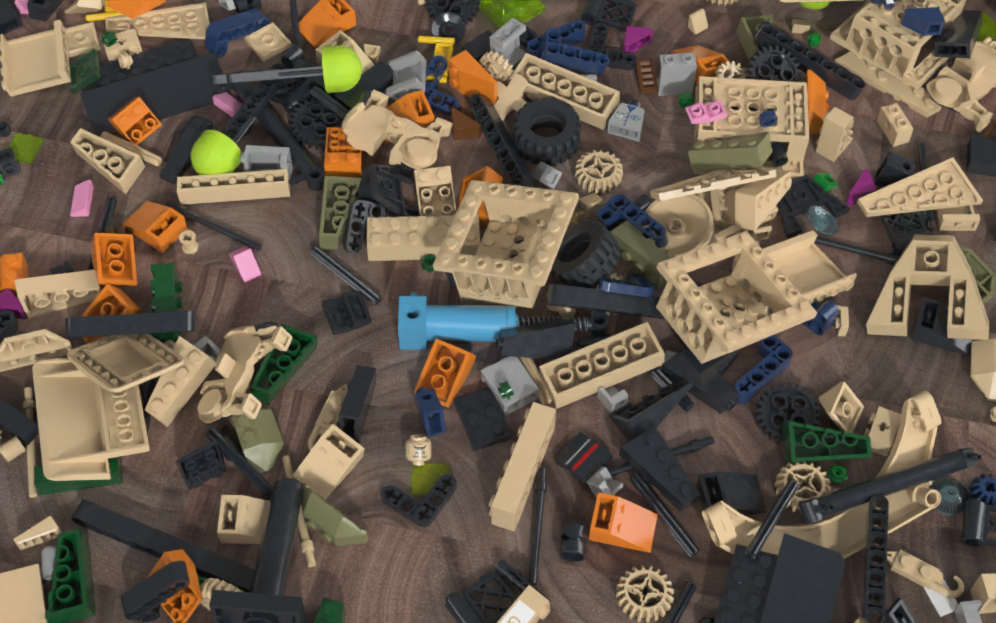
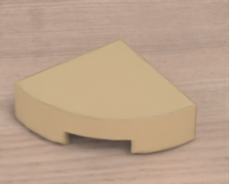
[364,44,381,63]

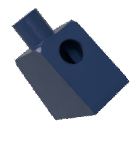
[415,387,446,438]

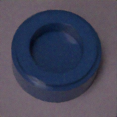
[758,110,778,127]

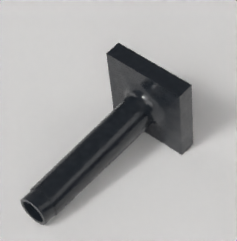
[209,478,306,623]

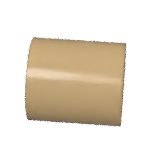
[0,436,26,463]

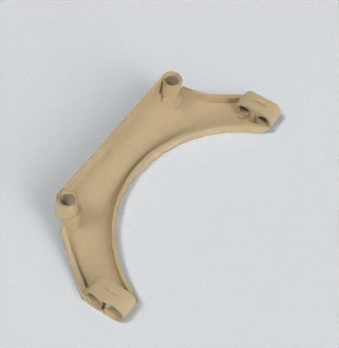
[702,390,941,559]

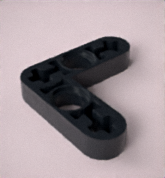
[588,23,636,70]
[343,200,399,253]
[381,474,457,527]

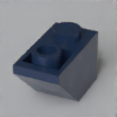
[900,7,945,36]

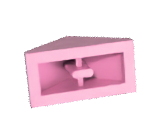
[228,246,261,282]

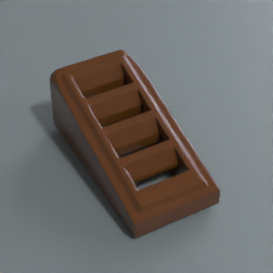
[635,59,658,95]

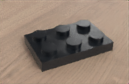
[453,387,511,452]

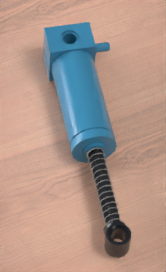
[398,292,609,350]

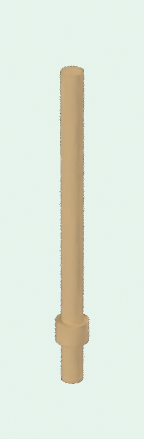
[23,387,37,498]
[282,455,316,567]

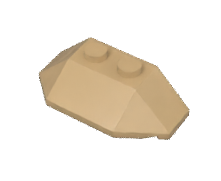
[0,329,73,372]
[970,332,996,402]

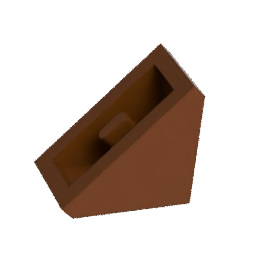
[451,108,481,140]

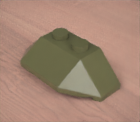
[949,247,996,304]
[231,407,284,475]
[303,484,368,546]

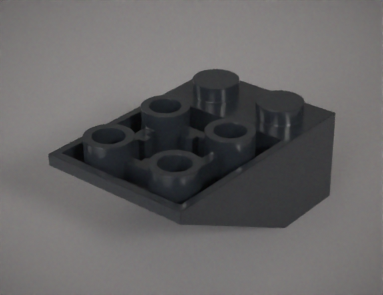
[911,297,972,356]
[175,441,226,490]
[696,471,767,516]

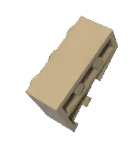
[816,107,854,162]

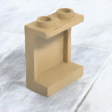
[935,205,980,231]

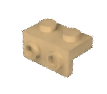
[710,189,737,229]

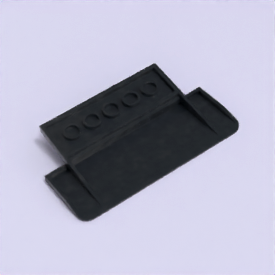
[80,38,230,137]
[715,533,845,623]

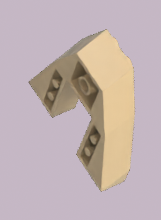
[866,235,989,340]

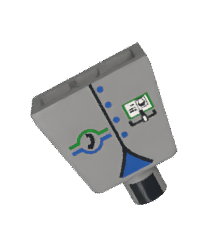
[607,100,645,142]

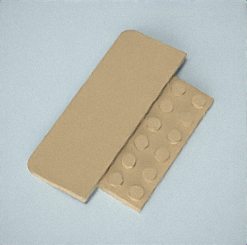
[32,358,150,481]

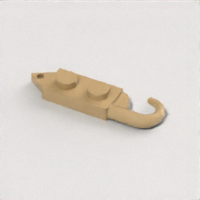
[307,384,347,451]
[887,549,964,598]

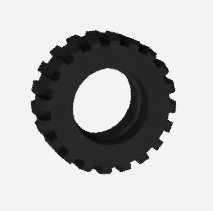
[513,98,581,166]
[549,221,620,289]

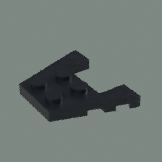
[368,164,420,217]
[777,175,850,238]

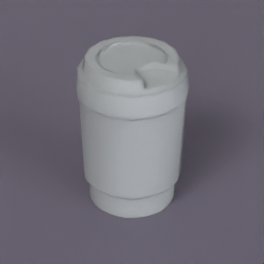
[41,546,57,580]

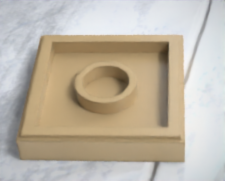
[65,22,101,57]
[244,22,292,62]

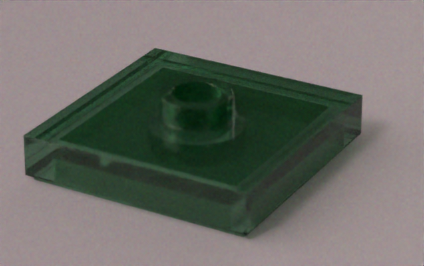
[69,49,100,94]

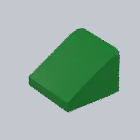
[813,172,839,193]

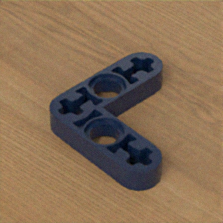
[425,56,461,115]
[598,273,654,297]

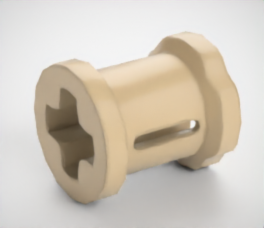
[179,230,199,254]

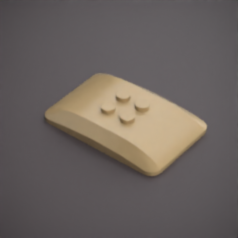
[67,333,184,392]

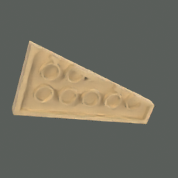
[105,2,210,39]
[834,52,942,118]
[857,158,983,217]
[650,166,776,202]

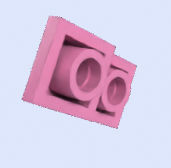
[685,100,727,124]

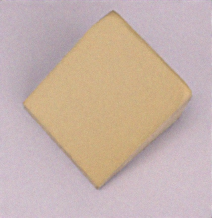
[688,9,708,34]
[792,19,810,34]
[578,193,603,214]
[748,226,772,241]

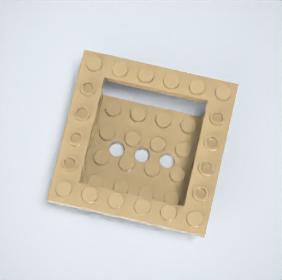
[830,0,966,90]
[694,76,809,180]
[433,180,579,308]
[656,231,817,364]

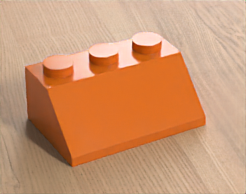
[804,70,829,134]
[456,166,503,227]

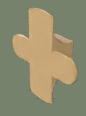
[494,73,529,121]

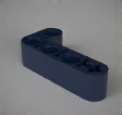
[205,8,270,58]
[527,20,586,59]
[540,28,609,76]
[597,194,669,248]
[802,300,839,336]
[734,335,793,405]

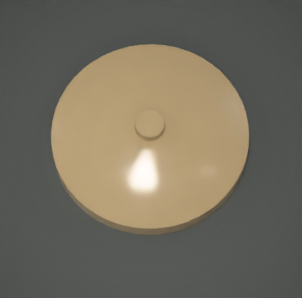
[644,194,714,257]

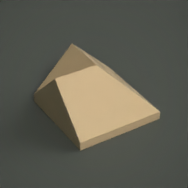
[65,0,105,14]
[818,382,864,433]

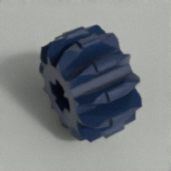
[969,473,996,505]

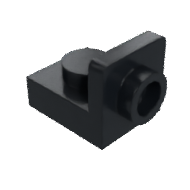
[0,147,20,178]

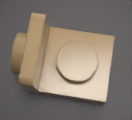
[834,305,849,337]

